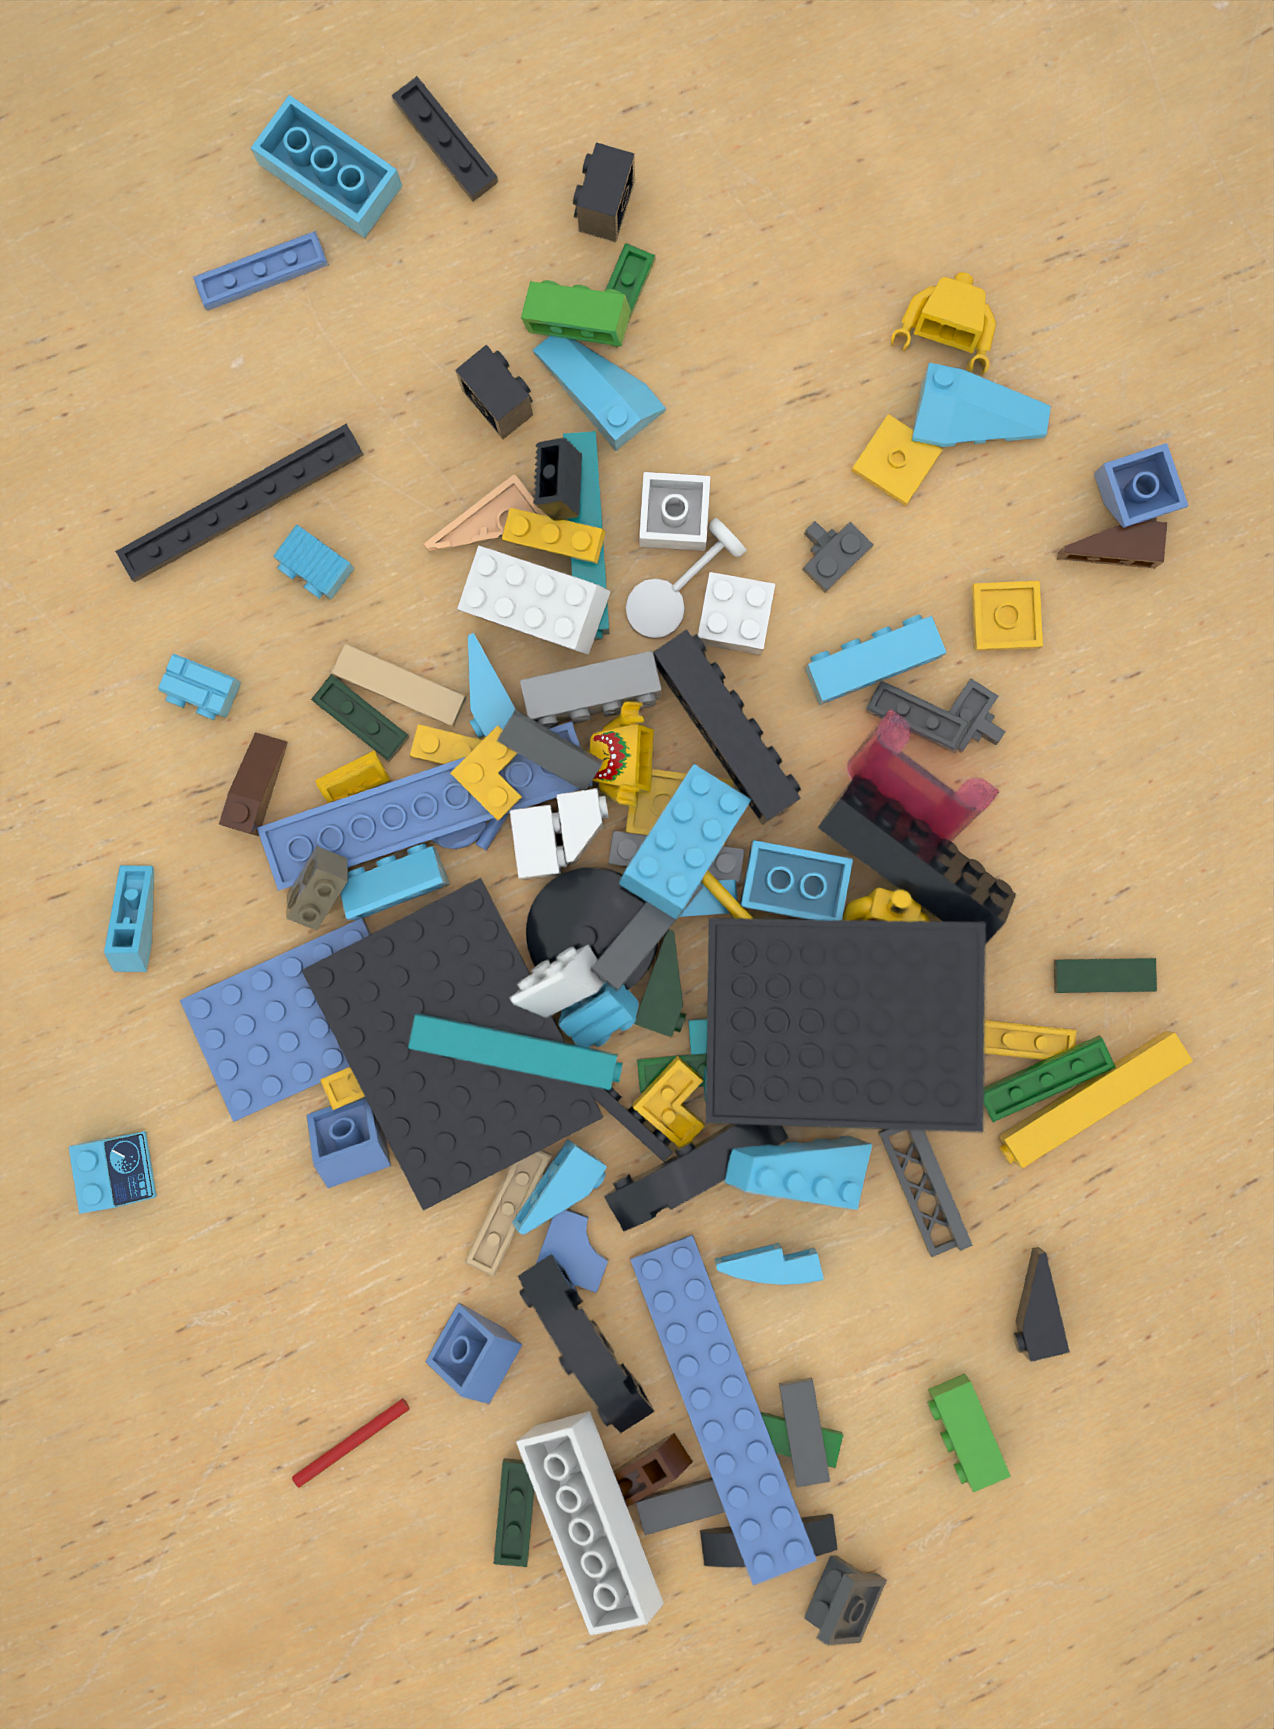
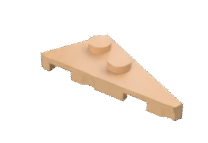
[423,474,547,552]

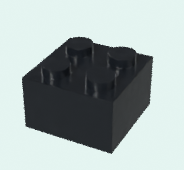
[573,142,635,242]
[455,345,533,439]

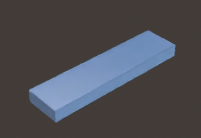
[193,231,328,311]

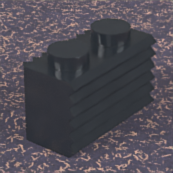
[533,438,582,521]

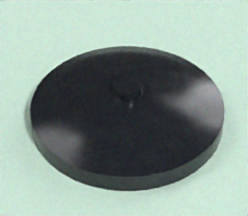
[526,867,658,990]

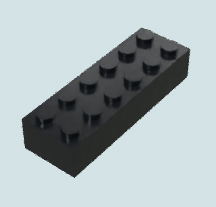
[653,629,801,825]
[817,774,1016,945]

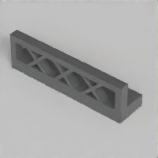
[878,1129,973,1257]

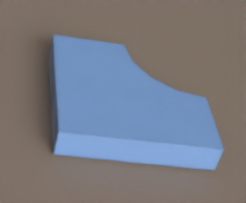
[536,1209,608,1293]

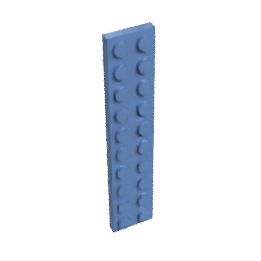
[257,721,593,891]
[630,1234,817,1586]

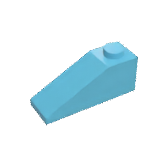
[468,633,516,738]
[104,865,154,972]
[512,1139,607,1235]

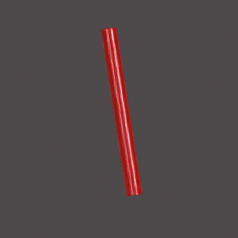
[292,1398,410,1488]

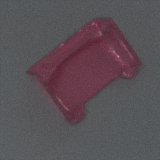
[847,709,1000,841]

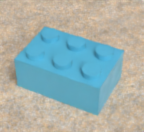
[740,840,853,920]

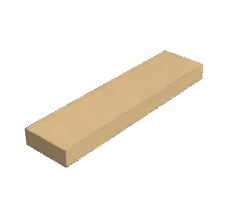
[331,643,466,727]
[464,1150,552,1277]

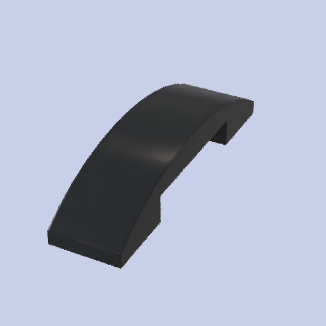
[700,1514,838,1567]

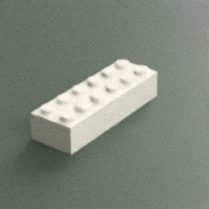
[516,1411,664,1635]

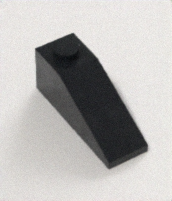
[1013,1247,1070,1362]

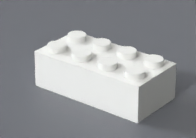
[457,545,610,655]

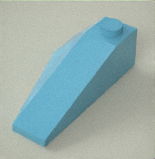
[533,336,666,451]
[911,363,1051,447]

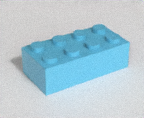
[251,95,402,238]
[619,764,751,919]

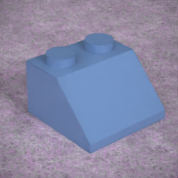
[1094,443,1188,528]
[307,1097,391,1188]
[425,1303,522,1404]

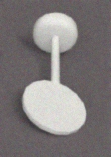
[626,517,747,638]

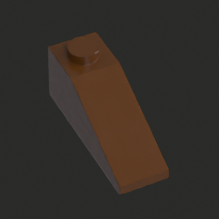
[1057,518,1167,569]
[218,732,288,836]
[613,1433,693,1507]

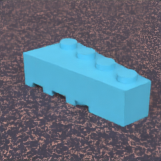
[725,1136,872,1210]

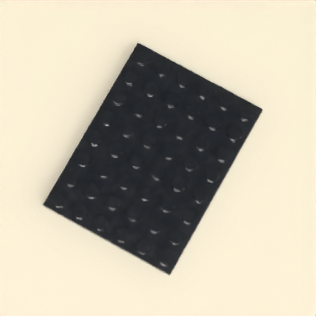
[301,878,604,1211]
[706,918,986,1133]

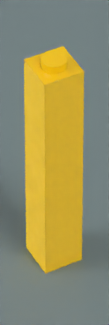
[998,1031,1193,1168]

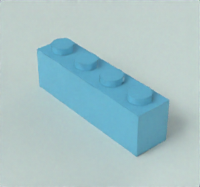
[805,614,947,705]

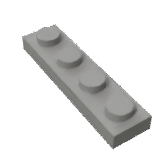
[609,831,744,882]

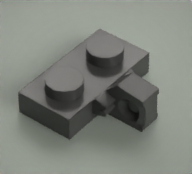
[803,521,873,593]
[949,678,1006,753]

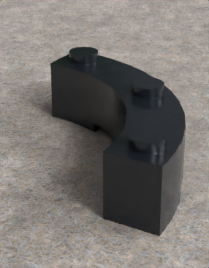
[604,1124,789,1232]
[518,1254,655,1433]

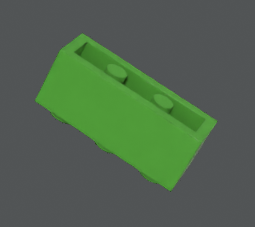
[521,280,631,346]
[927,1374,1011,1493]

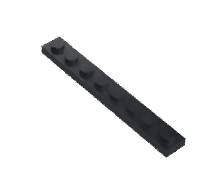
[115,423,364,582]

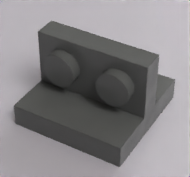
[804,1555,887,1646]

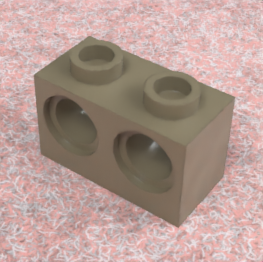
[286,846,348,930]

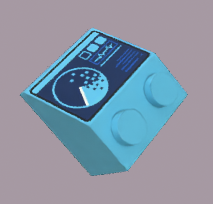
[69,1131,157,1214]

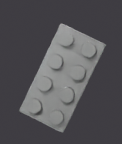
[520,651,661,729]

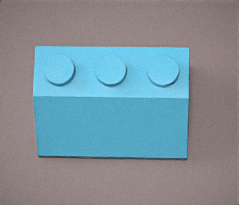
[341,843,450,920]

